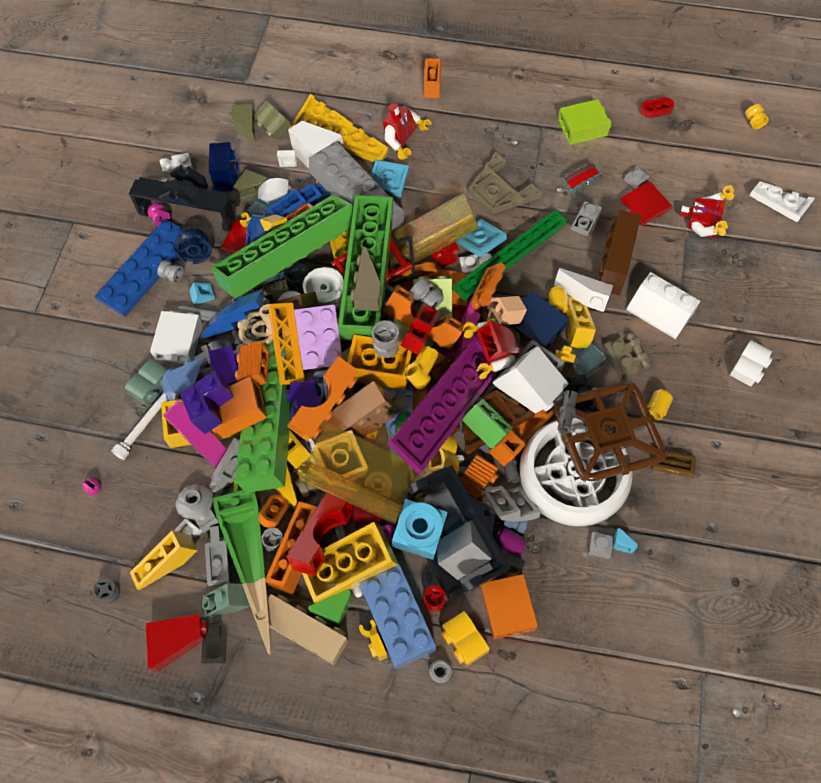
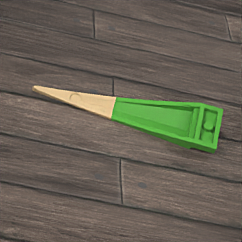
[213,490,272,655]

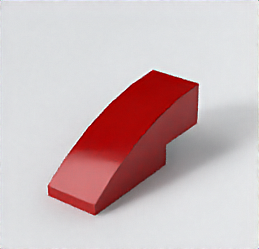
[400,303,440,355]

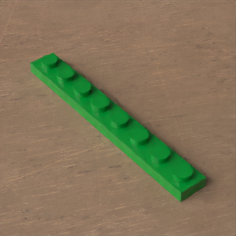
[453,209,568,302]

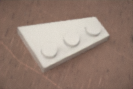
[749,181,815,222]

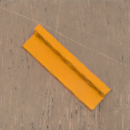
[268,303,305,385]

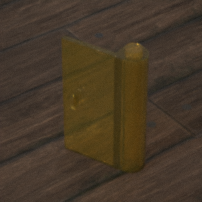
[390,193,480,269]
[297,423,417,524]

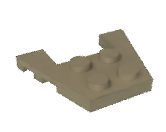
[468,152,543,215]

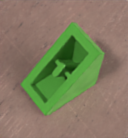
[308,589,352,626]

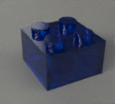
[209,142,240,190]

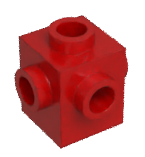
[431,236,459,269]

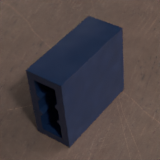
[510,291,569,350]

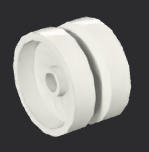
[303,267,344,313]

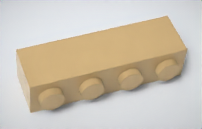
[267,594,348,666]

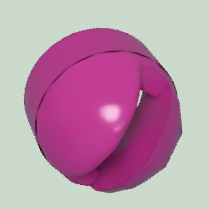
[83,477,101,495]

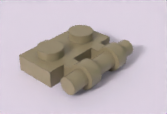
[603,333,651,379]

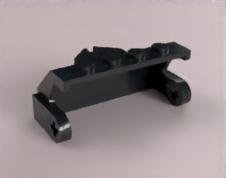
[129,165,241,232]
[397,465,511,600]

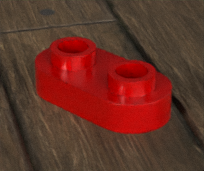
[640,97,675,118]

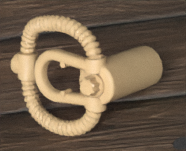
[238,304,282,346]

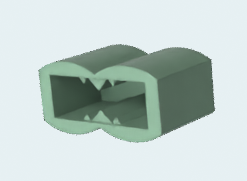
[125,359,167,405]

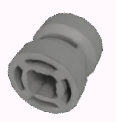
[157,260,184,284]
[261,528,283,554]

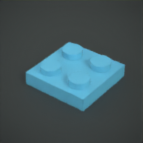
[371,160,409,197]
[455,219,507,257]

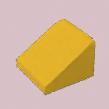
[260,215,287,232]

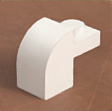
[257,178,299,207]

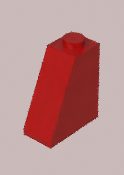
[146,614,208,672]

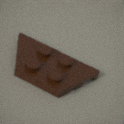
[462,390,535,455]

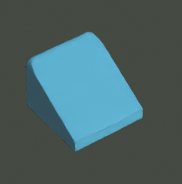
[190,282,215,305]
[612,528,638,554]

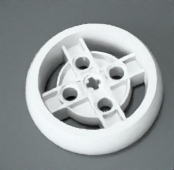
[519,417,633,526]

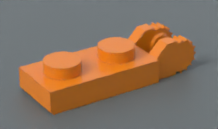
[471,262,505,310]

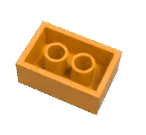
[347,335,414,390]

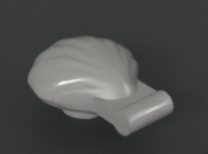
[175,484,219,534]

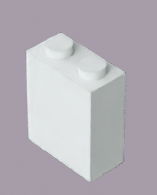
[150,311,203,363]

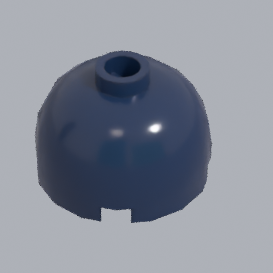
[175,228,212,264]

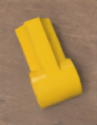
[404,346,438,389]

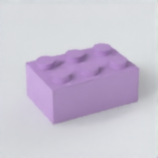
[294,304,342,370]

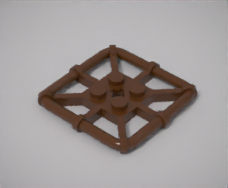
[553,382,667,482]

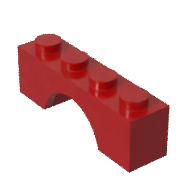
[287,490,355,576]

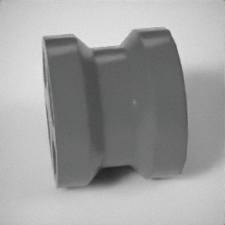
[93,578,120,603]

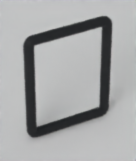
[388,236,416,286]

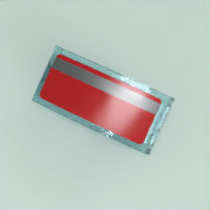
[561,162,602,194]

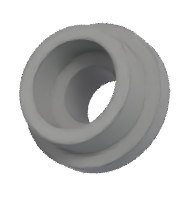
[429,660,452,683]

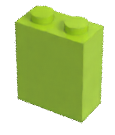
[558,99,611,145]

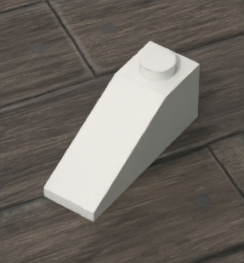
[554,268,613,312]

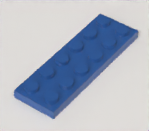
[94,219,184,317]

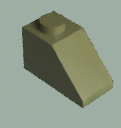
[229,104,255,142]

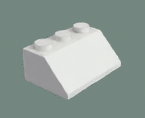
[626,272,700,339]

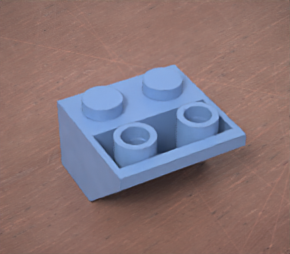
[162,358,202,401]

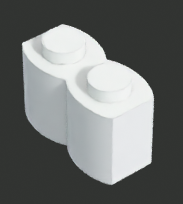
[730,340,773,386]

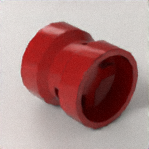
[424,585,446,612]

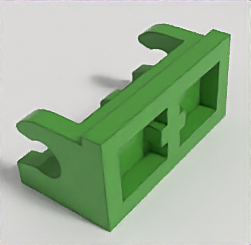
[462,399,513,449]

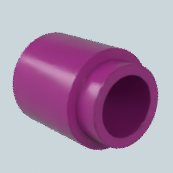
[494,527,528,556]

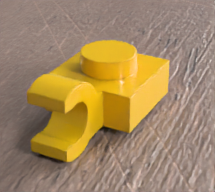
[555,345,576,364]
[359,620,388,661]

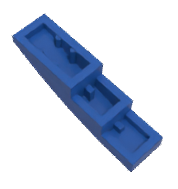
[266,183,331,217]
[201,290,265,338]

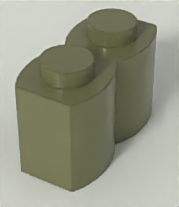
[253,100,292,139]

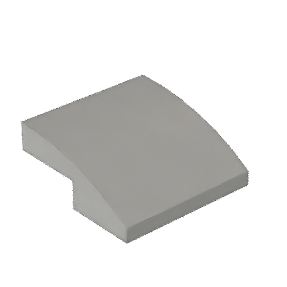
[483,485,540,522]

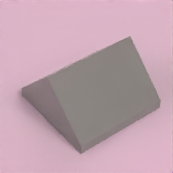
[437,520,493,580]

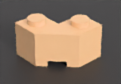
[479,296,527,325]

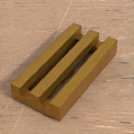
[651,451,696,478]

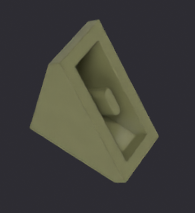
[233,169,268,200]

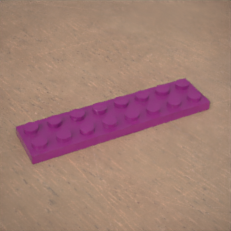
[387,337,498,474]

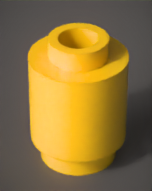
[548,286,568,314]
[647,389,673,420]

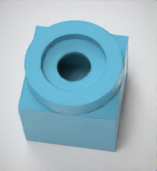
[392,499,448,560]

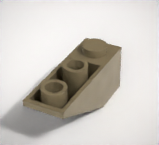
[351,247,382,311]

